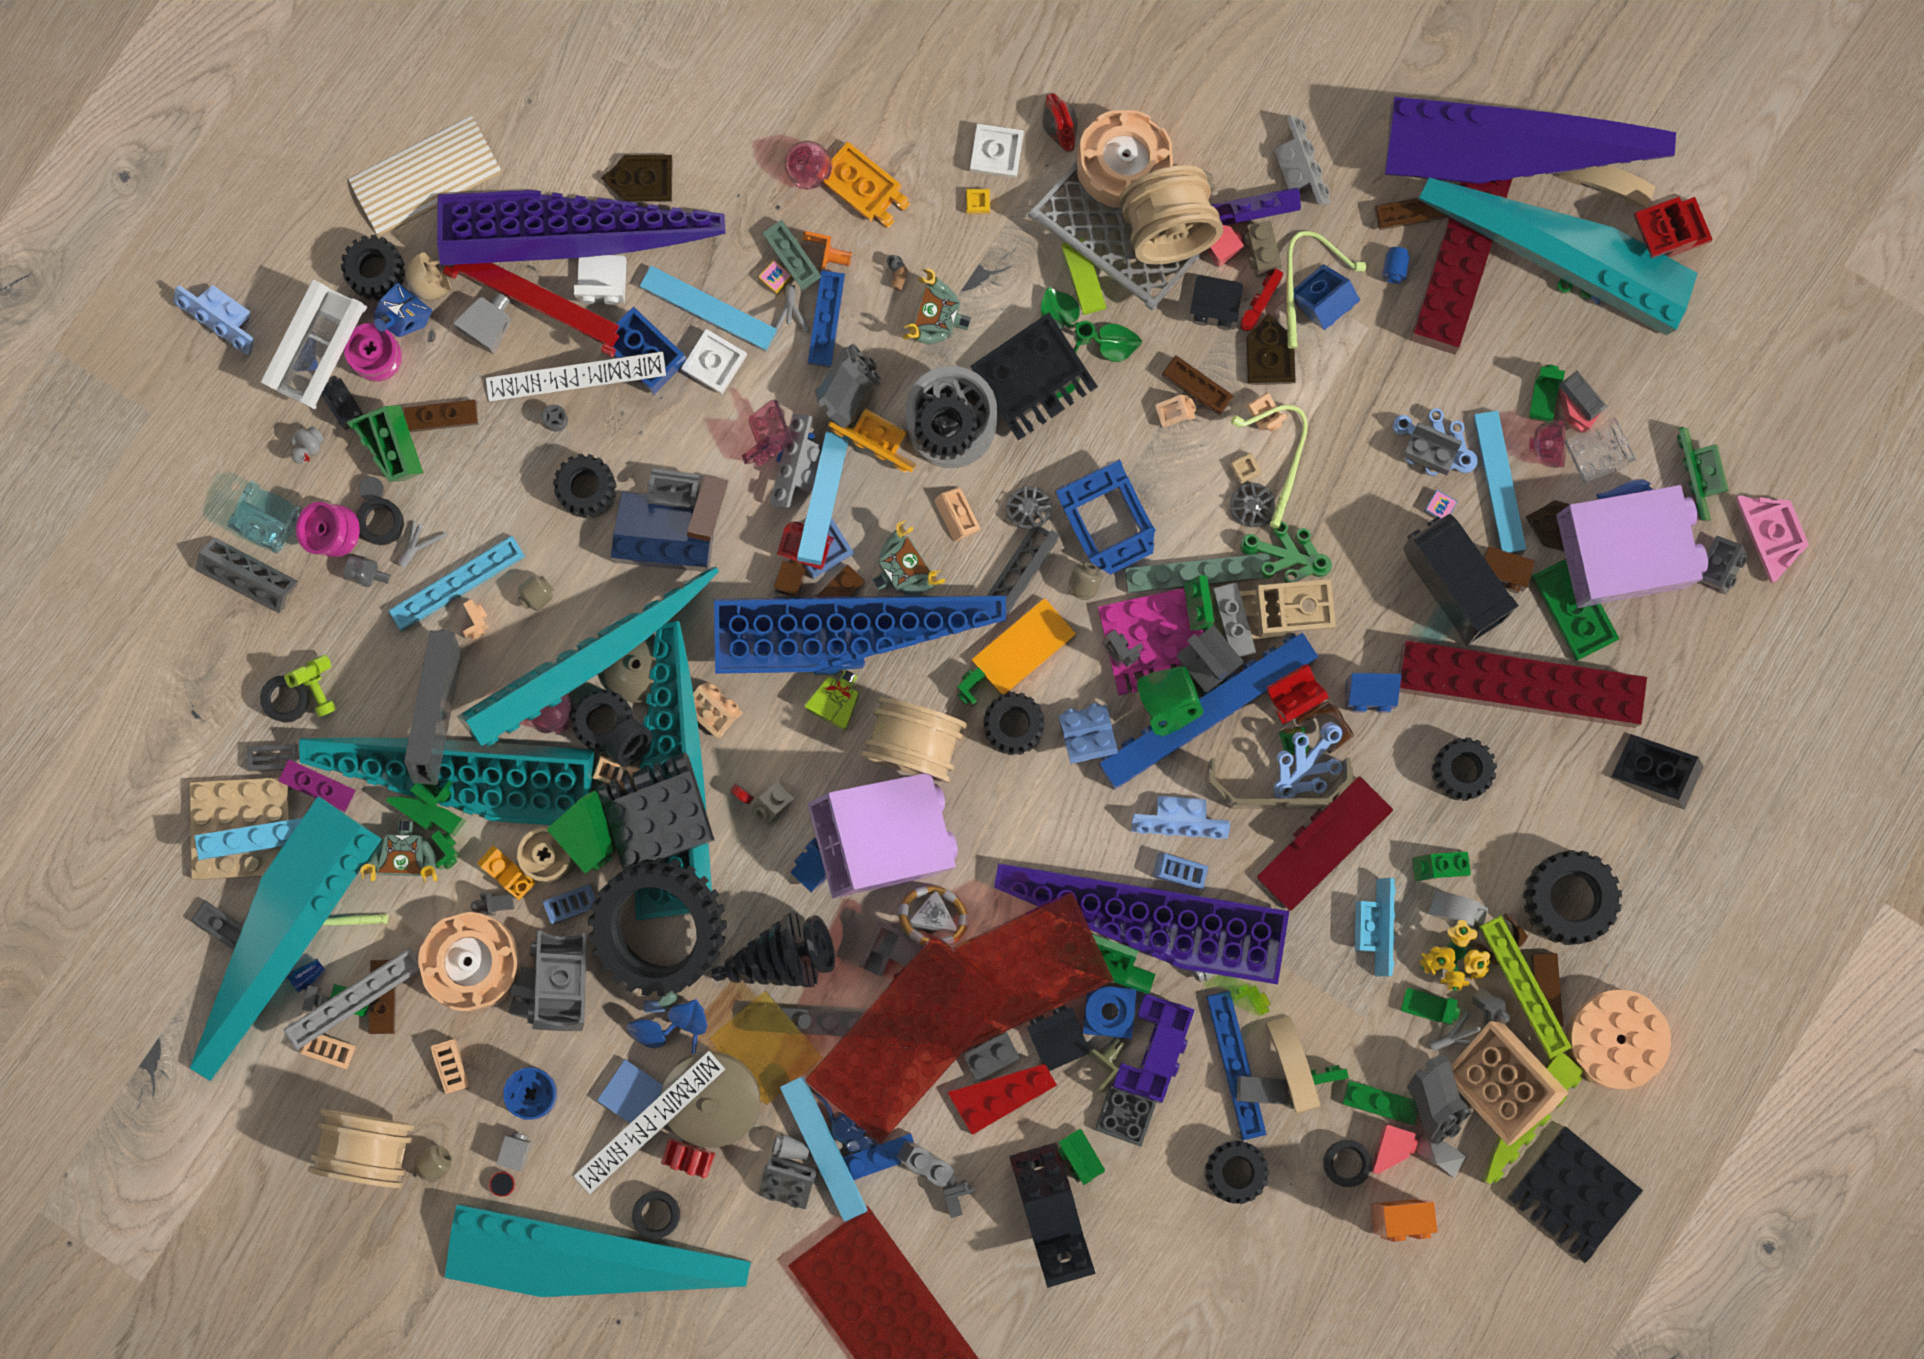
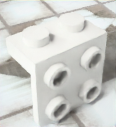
[574,255,627,305]

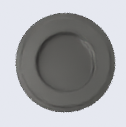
[359,477,385,501]

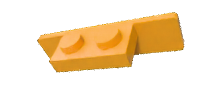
[828,409,917,472]

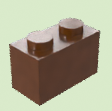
[1483,546,1535,593]

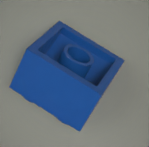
[1293,264,1360,330]
[1346,673,1401,713]

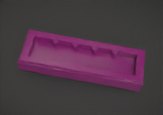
[278,759,356,812]

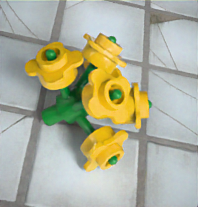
[1419,920,1490,991]

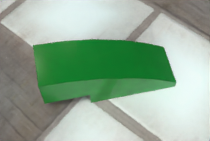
[386,797,466,837]

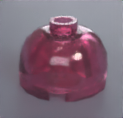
[784,140,833,190]
[1529,420,1566,468]
[526,693,574,735]

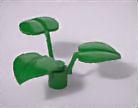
[1041,287,1142,398]

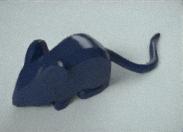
[809,1086,877,1152]

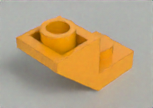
[477,845,536,900]

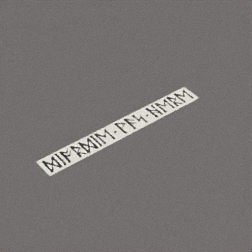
[486,352,666,401]
[574,1051,725,1194]

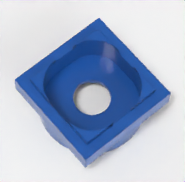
[1083,985,1136,1039]

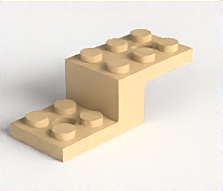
[1210,579,1336,641]

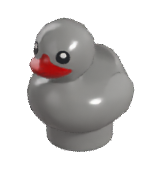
[291,426,324,464]

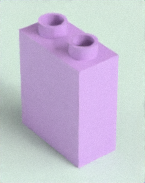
[1556,485,1708,608]
[807,773,958,899]

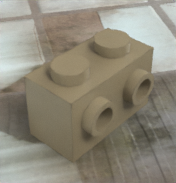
[1243,220,1282,278]

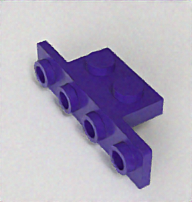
[1210,188,1301,225]

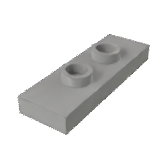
[1213,582,1256,657]

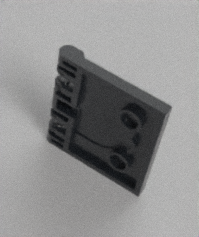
[970,312,1098,441]
[597,752,715,870]
[1507,1126,1643,1264]

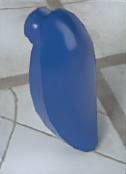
[1596,479,1652,500]

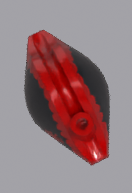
[1043,93,1078,152]

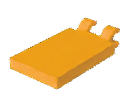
[817,141,910,228]

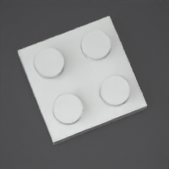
[970,124,1024,179]
[681,329,747,395]

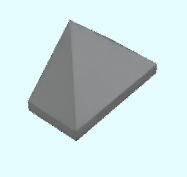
[1415,1132,1467,1178]

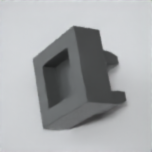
[302,985,330,1011]

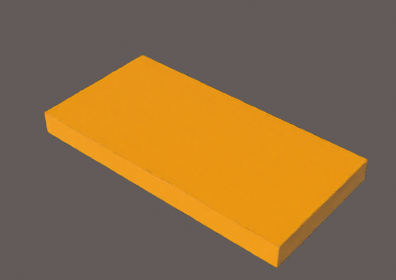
[971,598,1076,695]

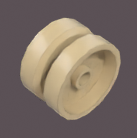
[517,828,574,884]

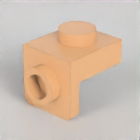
[1246,393,1287,432]
[462,599,489,640]

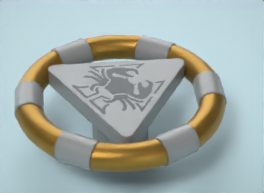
[898,885,968,948]

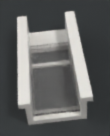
[261,279,367,409]

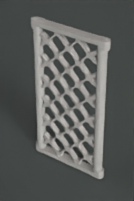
[1028,161,1201,311]

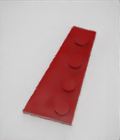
[947,1064,1057,1135]

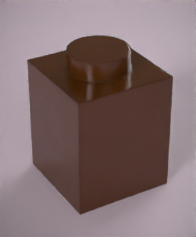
[773,559,807,597]

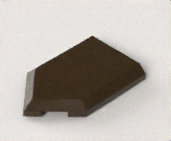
[601,155,673,202]
[1246,313,1296,385]
[1526,500,1571,552]

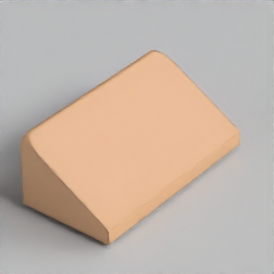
[934,487,981,542]

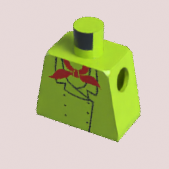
[805,670,859,732]

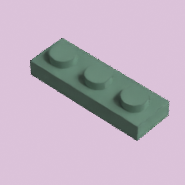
[763,220,822,290]

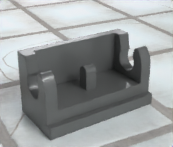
[648,468,700,510]

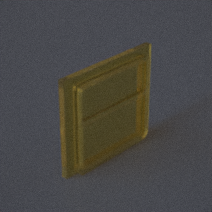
[709,990,823,1105]

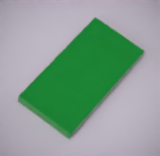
[1531,559,1620,661]

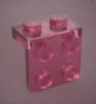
[742,399,793,466]

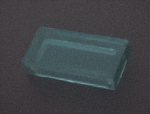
[1418,603,1454,646]

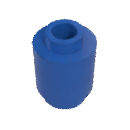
[1382,247,1410,284]

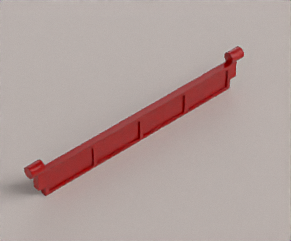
[443,263,619,357]

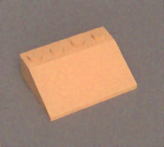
[1451,1021,1569,1146]

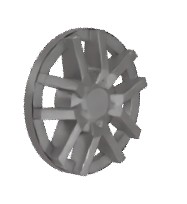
[1230,482,1275,528]
[1006,486,1051,530]

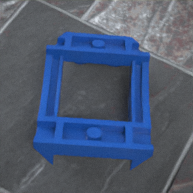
[1055,459,1156,575]

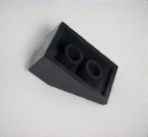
[1611,734,1704,810]

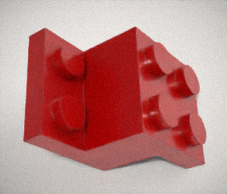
[1633,196,1713,259]

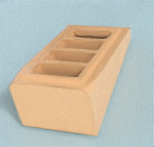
[592,754,641,791]
[299,1035,355,1069]
[430,1039,470,1094]

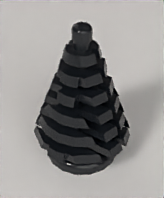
[712,912,835,988]

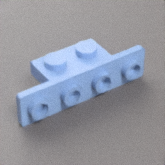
[173,285,254,355]
[1131,796,1230,839]

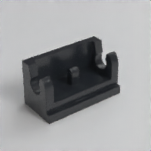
[321,376,364,431]

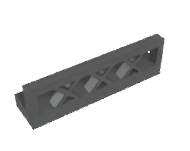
[987,523,1060,618]
[195,537,298,613]

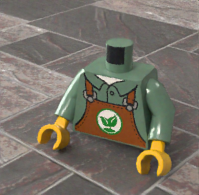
[902,269,971,345]
[872,520,945,594]
[360,821,438,883]

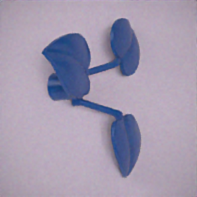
[626,999,708,1054]

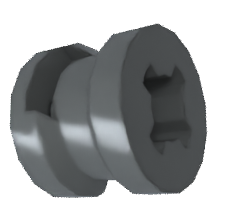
[542,404,568,432]

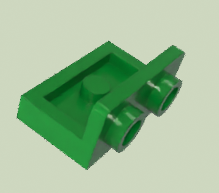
[1183,575,1214,630]
[1057,1129,1105,1185]

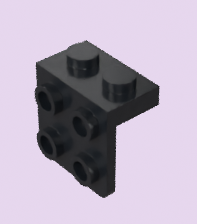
[1188,275,1243,330]
[1026,1005,1090,1071]

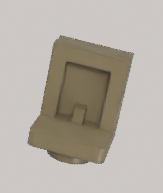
[752,782,794,825]

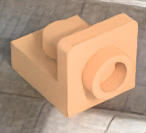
[1155,395,1196,428]

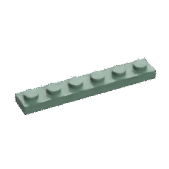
[1125,553,1271,593]

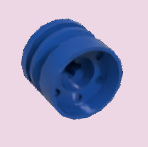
[503,1068,557,1120]

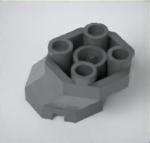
[815,344,882,428]
[1407,1054,1471,1146]

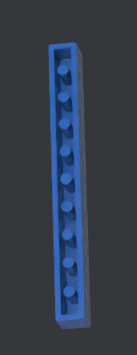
[1099,632,1319,790]

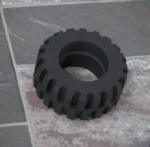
[1523,850,1622,945]

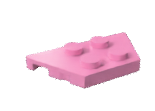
[1735,496,1809,583]

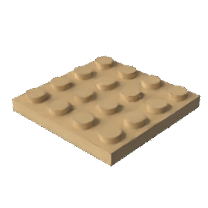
[190,778,290,880]

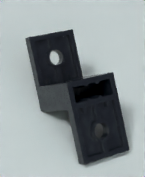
[1009,1142,1096,1288]

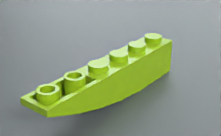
[1482,1053,1584,1184]

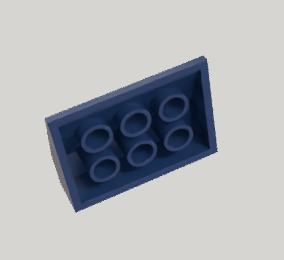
[611,492,714,572]

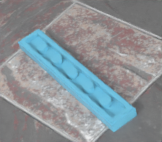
[640,266,777,351]
[1473,410,1526,553]
[797,431,849,565]
[388,536,525,632]
[780,1076,868,1222]

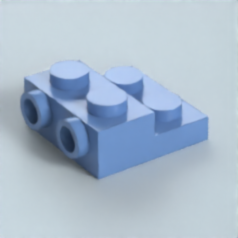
[1059,703,1118,764]

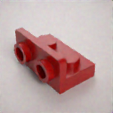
[777,521,834,570]

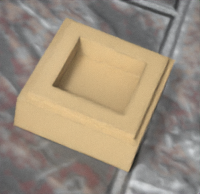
[1229,452,1262,485]

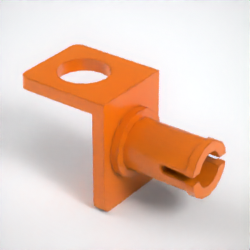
[802,231,852,272]

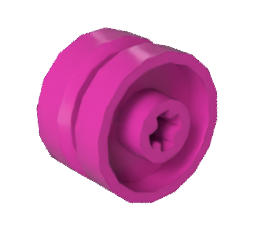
[344,323,402,382]
[296,501,360,558]

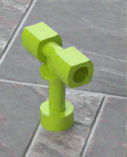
[284,655,336,717]

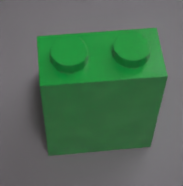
[547,790,616,874]

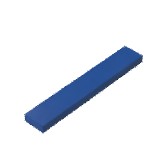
[1206,990,1267,1141]

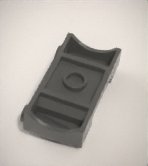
[527,931,587,1031]

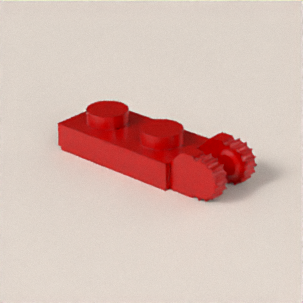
[1240,269,1284,332]

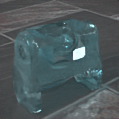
[228,480,303,554]

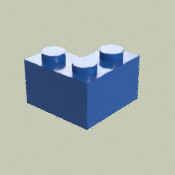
[790,838,827,893]

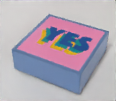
[1424,490,1458,518]

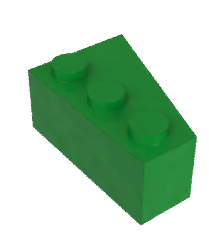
[347,405,424,482]

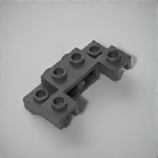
[859,921,969,1007]

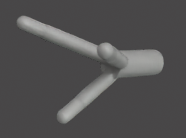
[775,284,809,333]
[398,521,447,568]
[1430,1012,1481,1051]

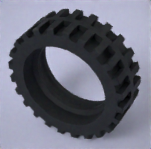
[587,858,727,997]

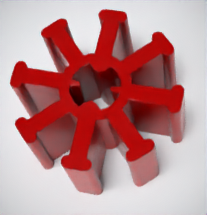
[661,1138,715,1178]

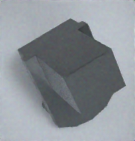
[470,892,515,916]
[1472,988,1510,1026]
[943,1173,975,1218]

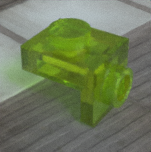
[1232,984,1271,1016]

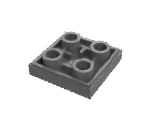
[1095,1083,1157,1147]

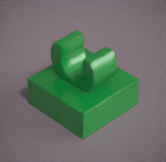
[1279,726,1310,755]

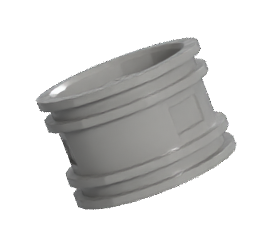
[905,366,997,468]

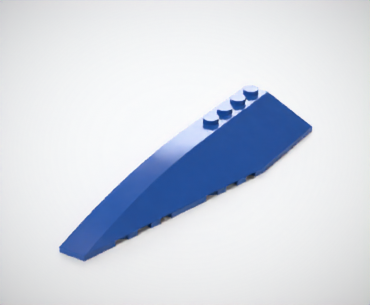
[714,596,1006,674]

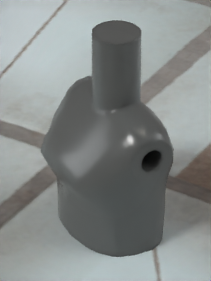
[343,555,391,587]

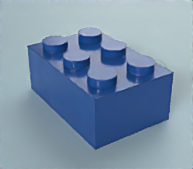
[601,306,687,395]

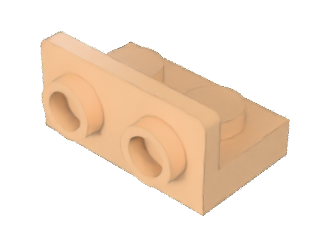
[693,682,743,739]

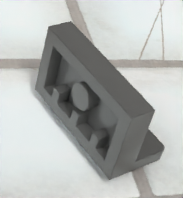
[1403,423,1462,476]
[1700,535,1747,595]
[1103,630,1143,667]
[963,1030,1020,1081]

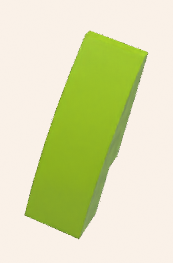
[1061,237,1106,316]

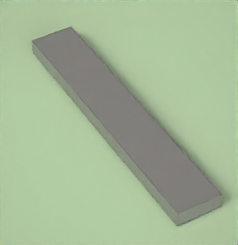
[283,948,420,1051]

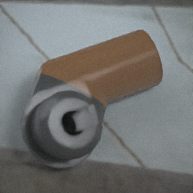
[886,255,908,291]

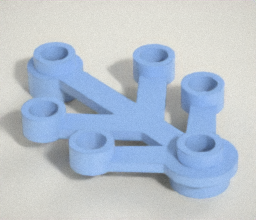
[1392,408,1477,476]
[1273,722,1343,799]

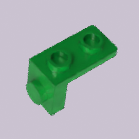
[1529,364,1565,423]
[1412,852,1471,882]
[1400,988,1460,1025]

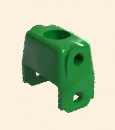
[1136,666,1203,737]

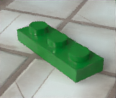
[1342,1081,1418,1125]

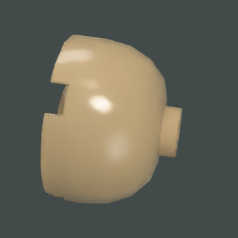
[405,252,452,301]

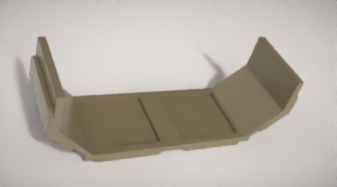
[1206,757,1353,809]

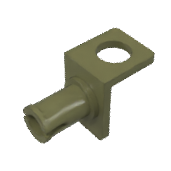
[1088,1037,1126,1094]

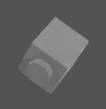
[496,1132,532,1171]

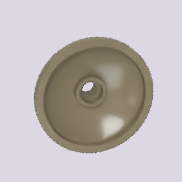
[602,634,656,703]

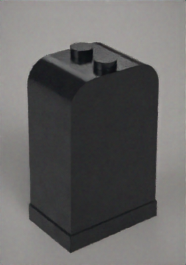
[1404,514,1519,646]

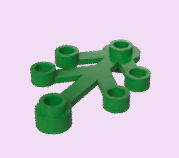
[1240,521,1332,583]

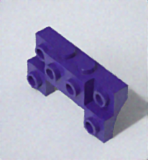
[1112,994,1195,1104]

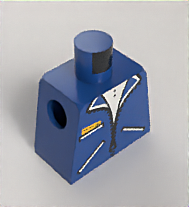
[373,283,432,337]

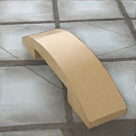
[1558,165,1655,209]
[1266,1016,1320,1114]

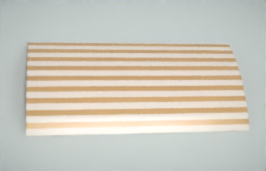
[348,116,502,236]

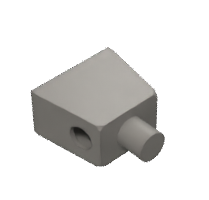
[453,293,511,354]

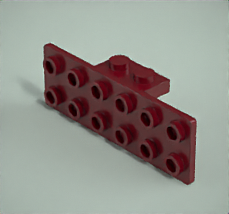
[1257,776,1393,911]

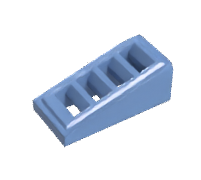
[1153,853,1209,890]
[543,884,596,925]

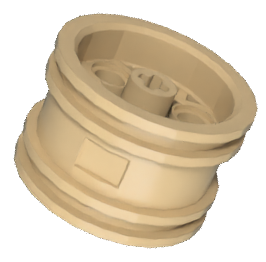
[1119,165,1223,264]
[860,697,967,783]
[308,1109,415,1188]

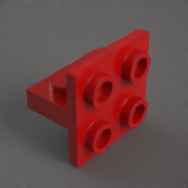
[1266,664,1329,724]

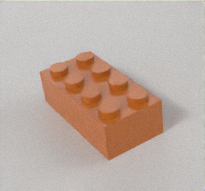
[1370,1199,1438,1242]

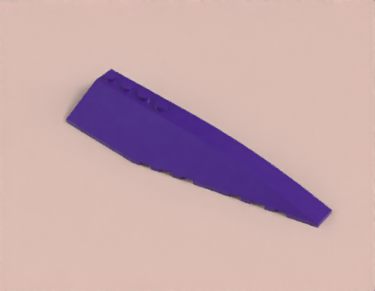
[1385,97,1676,184]
[437,190,726,265]
[994,863,1290,985]

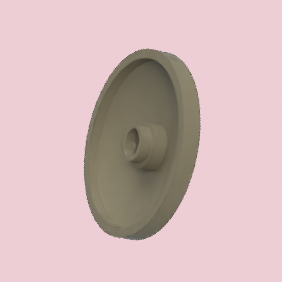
[661,1051,760,1148]

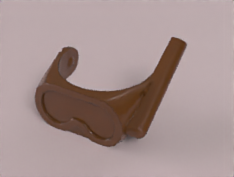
[1295,701,1354,754]
[1468,913,1528,966]

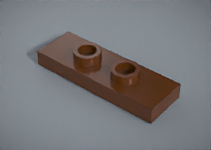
[1374,198,1449,230]
[1161,355,1234,416]
[404,400,479,432]
[369,960,396,1034]

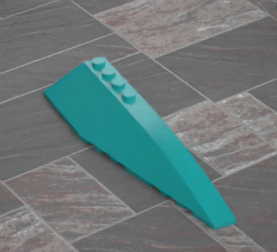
[1418,177,1698,336]
[457,567,719,747]
[634,621,712,920]
[299,737,594,825]
[189,796,382,1081]
[445,1204,751,1297]

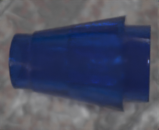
[287,959,325,993]

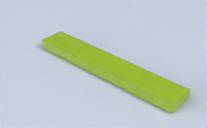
[1479,915,1572,1059]

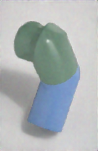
[644,991,677,1013]

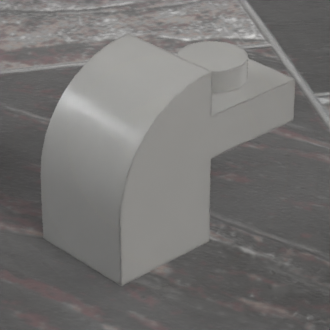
[1429,891,1488,931]

